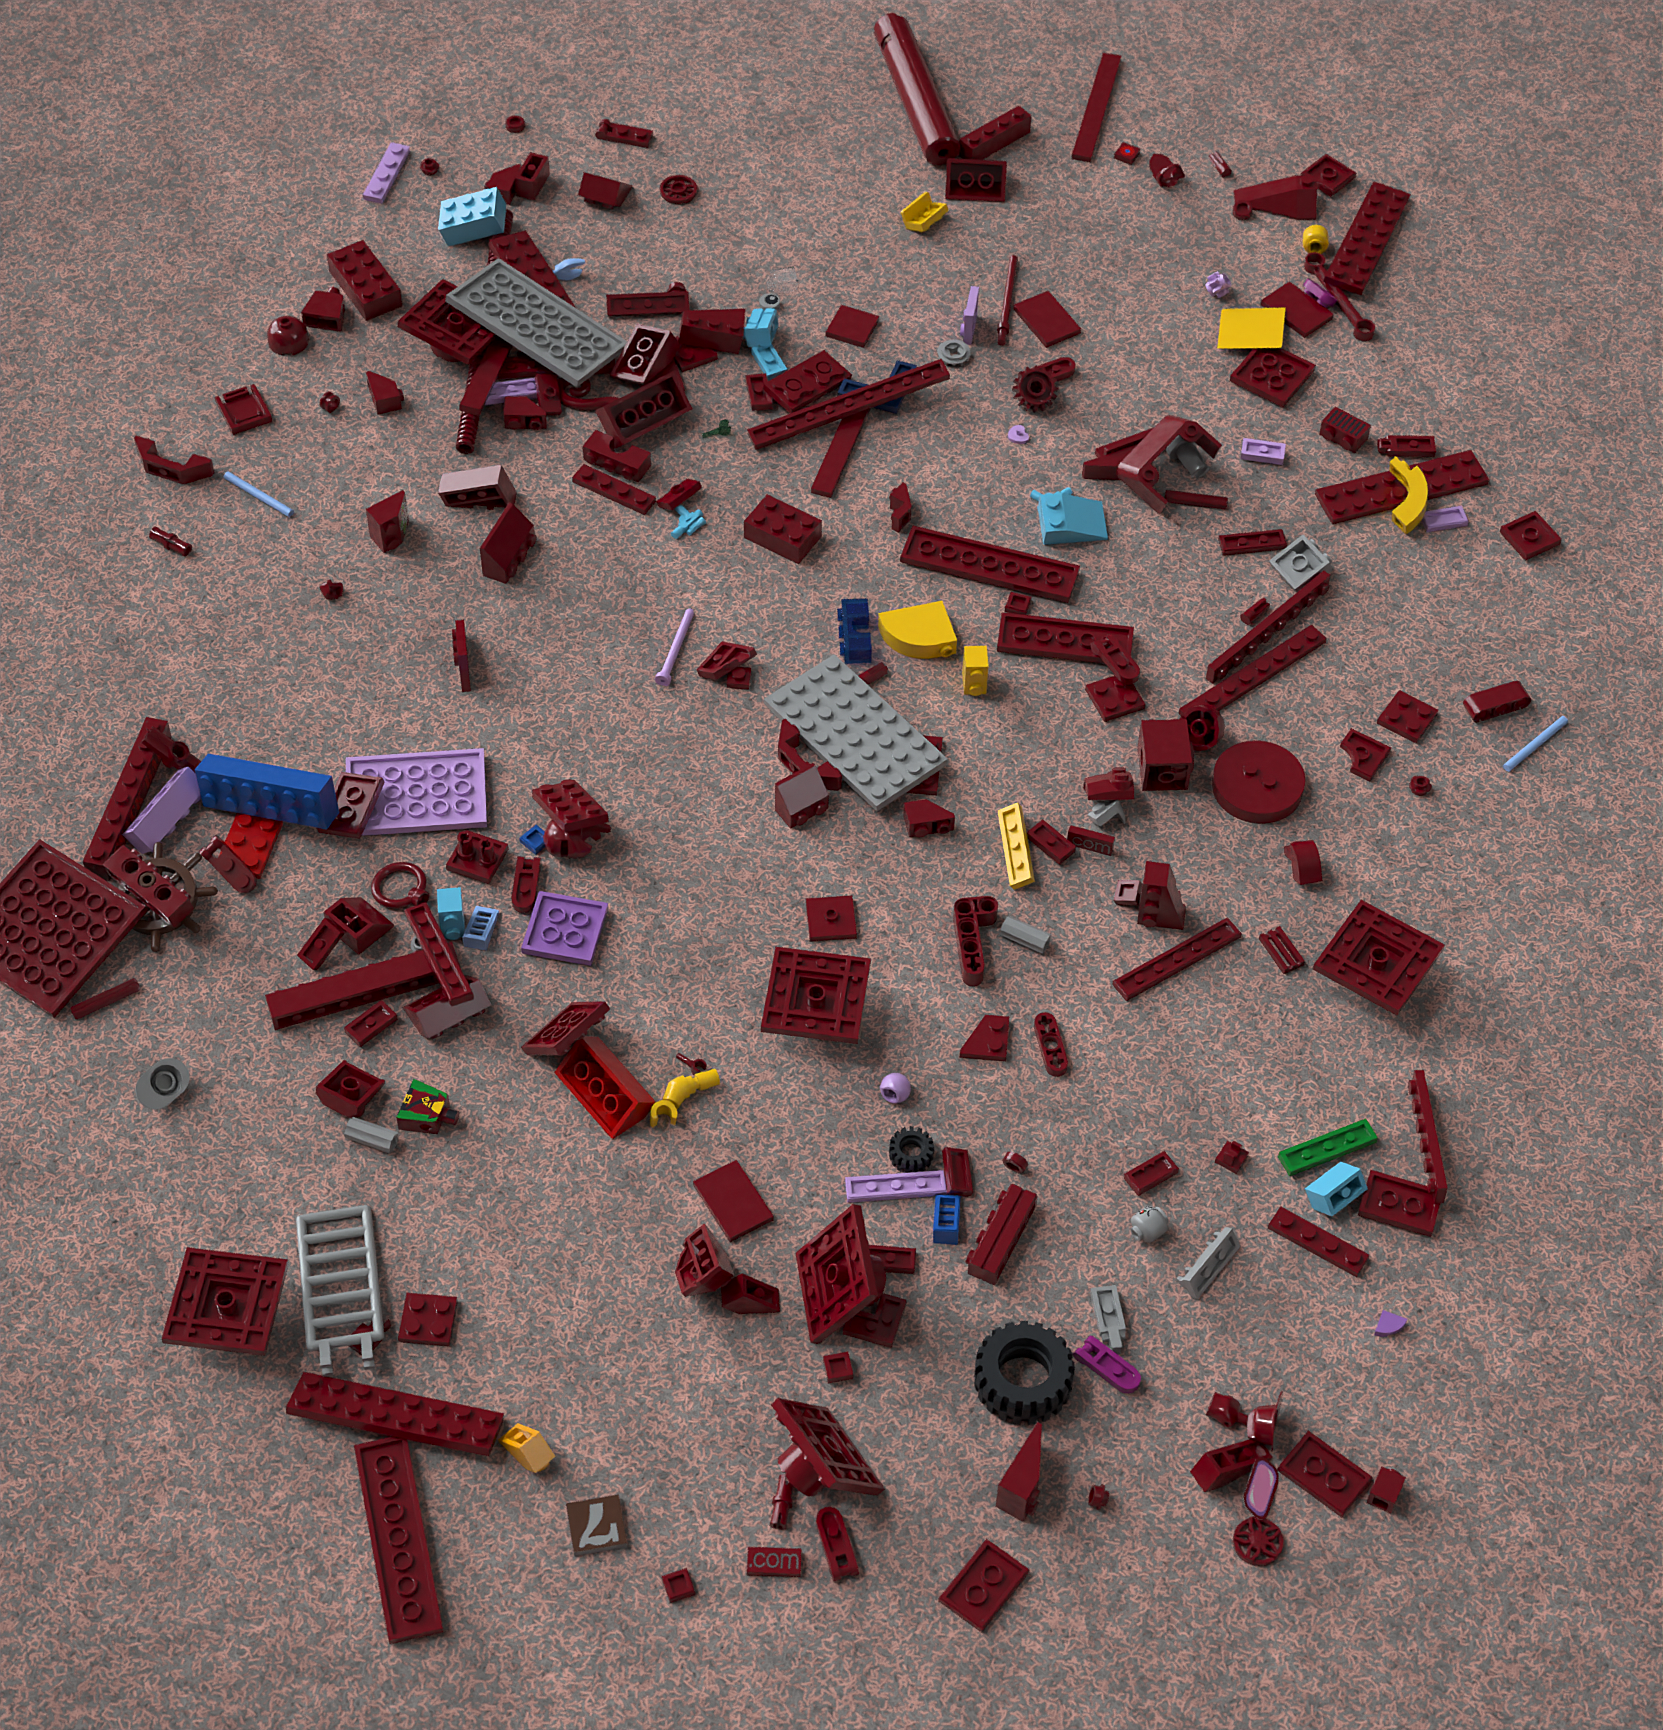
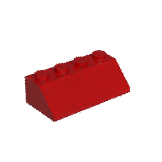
[554,1036,656,1139]

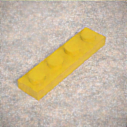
[998,803,1035,890]

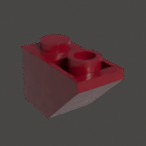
[503,396,547,430]
[903,799,955,838]

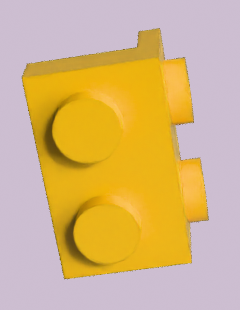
[901,192,949,232]

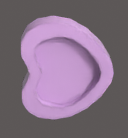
[1008,425,1029,444]

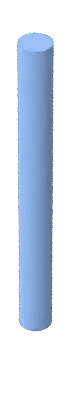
[224,471,294,517]
[1503,716,1568,772]

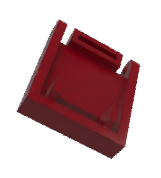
[214,384,273,435]

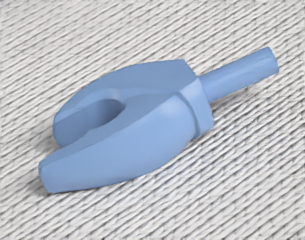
[553,258,585,280]

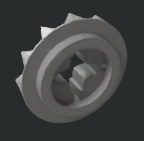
[937,340,970,367]

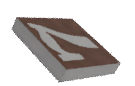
[566,1494,627,1556]

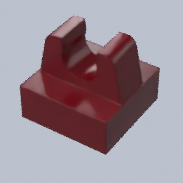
[1215,1140,1249,1174]

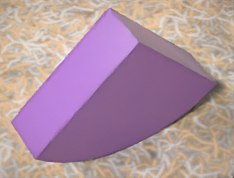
[1374,1310,1407,1337]

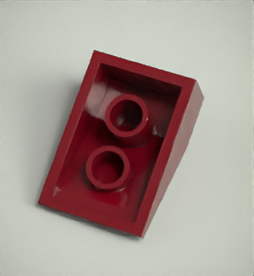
[610,324,680,385]
[995,1422,1042,1522]

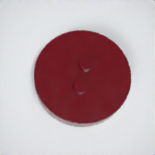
[1212,740,1305,824]

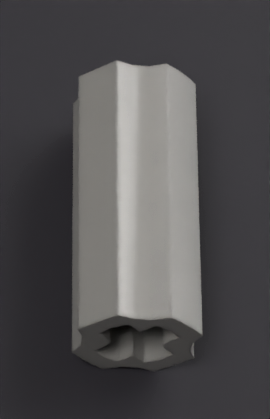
[1000,916,1052,954]
[344,1117,399,1154]

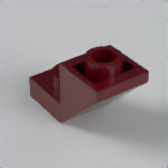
[889,482,912,533]

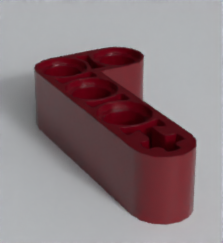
[953,896,998,987]

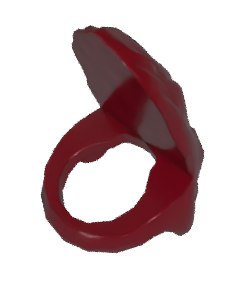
[1149,153,1185,188]

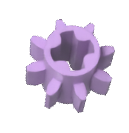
[1206,272,1231,298]

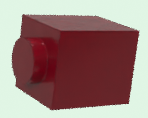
[1366,1466,1406,1514]

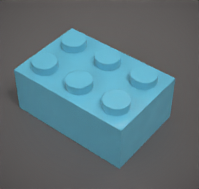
[438,187,507,246]

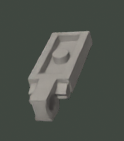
[1090,1285,1126,1355]

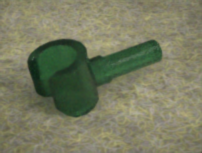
[701,420,731,438]

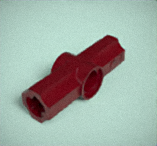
[141,726,201,773]

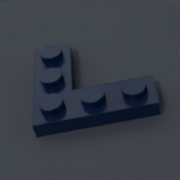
[837,360,917,414]

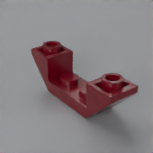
[134,435,215,485]
[778,718,842,791]

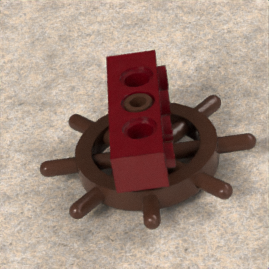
[103,842,218,952]

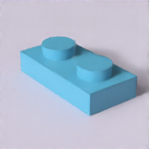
[751,344,787,381]

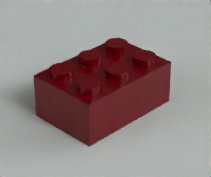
[744,494,822,564]

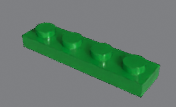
[1278,1118,1378,1177]

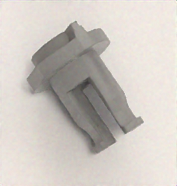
[1166,435,1210,479]

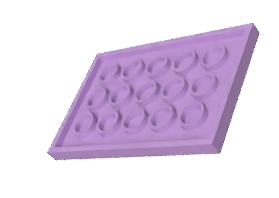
[346,748,487,836]

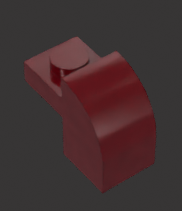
[1284,840,1323,885]

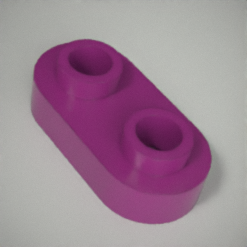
[1303,278,1337,308]

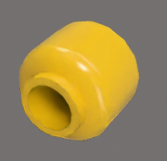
[1303,225,1329,254]

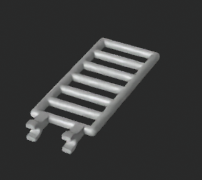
[296,1205,384,1377]

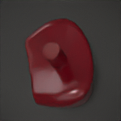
[319,579,343,600]

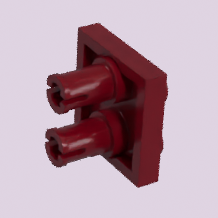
[446,830,509,884]

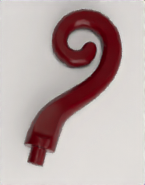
[557,377,619,410]

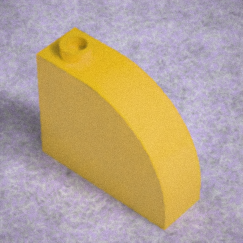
[878,601,957,659]

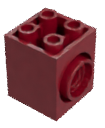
[1137,719,1194,791]

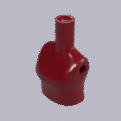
[1205,1391,1249,1428]

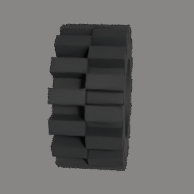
[889,1126,934,1173]

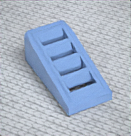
[463,906,499,951]

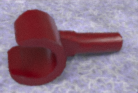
[676,1053,707,1075]

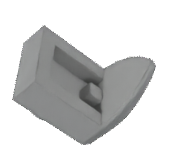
[1088,800,1125,826]

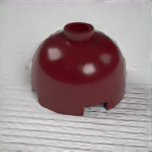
[267,316,309,355]
[1180,705,1225,751]

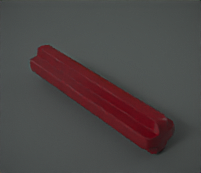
[1164,490,1228,510]
[70,978,140,1020]

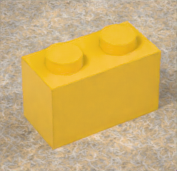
[962,646,989,696]

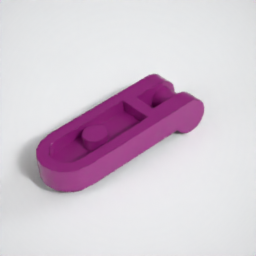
[1073,1335,1141,1394]

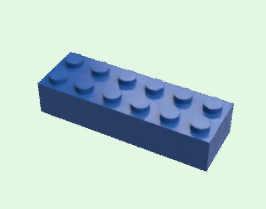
[195,754,339,829]

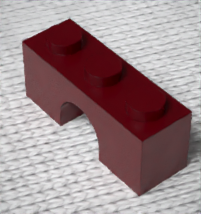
[582,430,651,483]

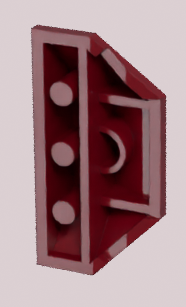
[675,1223,734,1297]

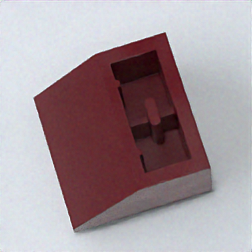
[324,897,394,955]

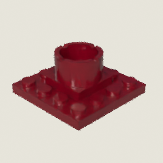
[397,279,498,365]
[1312,900,1445,1016]
[761,946,871,1044]
[795,1204,886,1344]
[161,1247,289,1356]
[771,1398,885,1497]

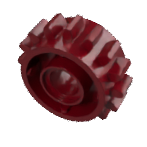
[1012,365,1059,413]

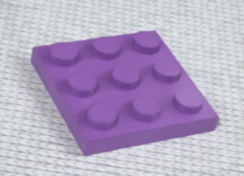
[521,891,608,966]

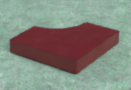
[1340,728,1391,782]

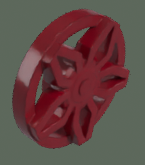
[660,175,697,204]
[1233,1516,1284,1566]

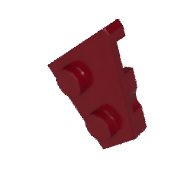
[959,1014,1009,1062]

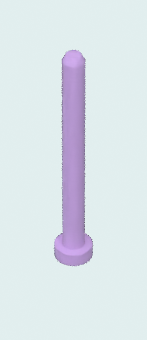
[655,608,694,686]

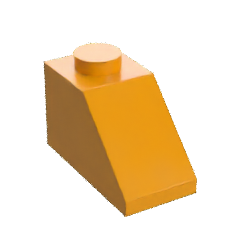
[498,1423,556,1473]

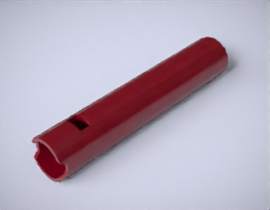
[873,12,961,166]

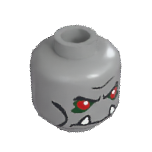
[1130,1206,1169,1243]

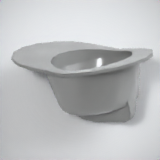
[135,1058,190,1110]

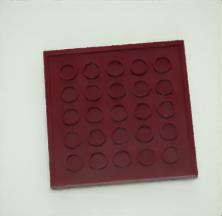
[0,839,148,1018]

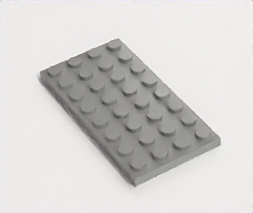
[446,258,627,387]
[764,654,948,811]

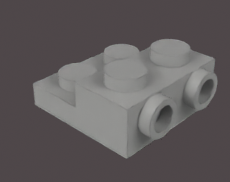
[1269,534,1333,593]

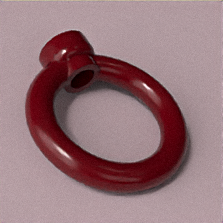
[371,862,430,909]

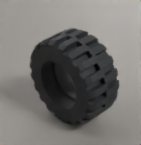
[974,1321,1075,1425]

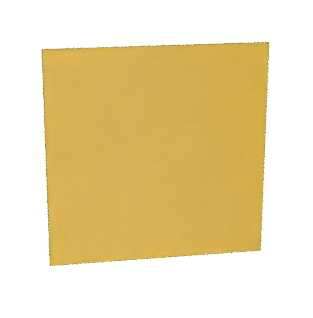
[1217,308,1285,349]

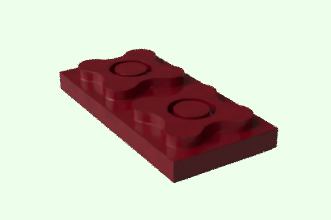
[763,350,852,414]

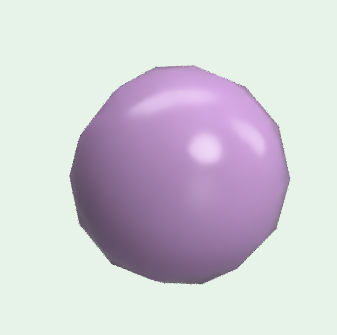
[880,1073,911,1103]

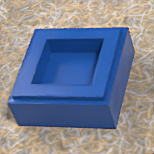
[519,825,545,855]

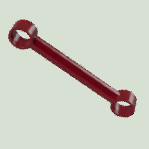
[1304,252,1375,341]

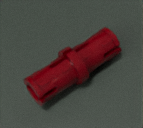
[149,526,192,557]
[769,1474,794,1530]

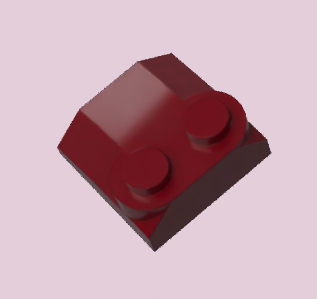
[1083,767,1134,800]
[315,1060,385,1118]

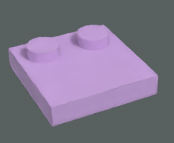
[960,286,979,345]

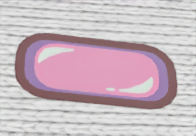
[1243,1457,1279,1520]

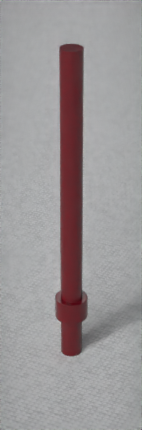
[997,255,1018,346]

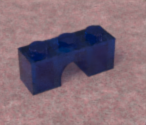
[837,598,872,664]

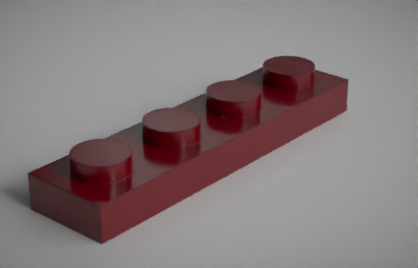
[606,291,689,316]
[572,464,656,515]
[1268,1206,1370,1278]

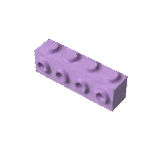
[122,767,201,854]

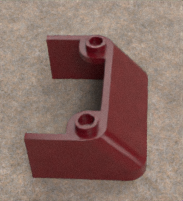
[1117,415,1222,514]

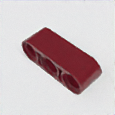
[1463,681,1531,723]

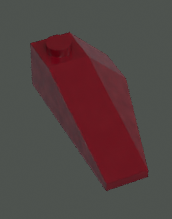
[1233,175,1317,220]

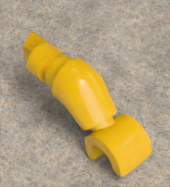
[649,1069,720,1128]

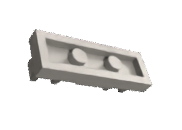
[1177,1227,1241,1299]

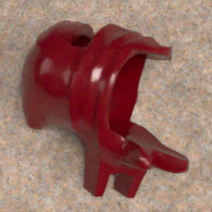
[543,819,611,859]

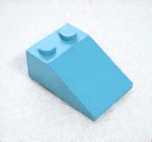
[1038,493,1108,545]

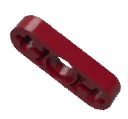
[1034,1012,1068,1077]

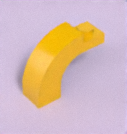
[1389,457,1428,534]

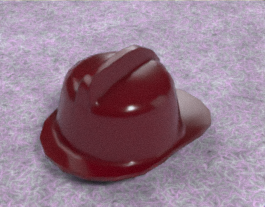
[1247,1391,1283,1452]

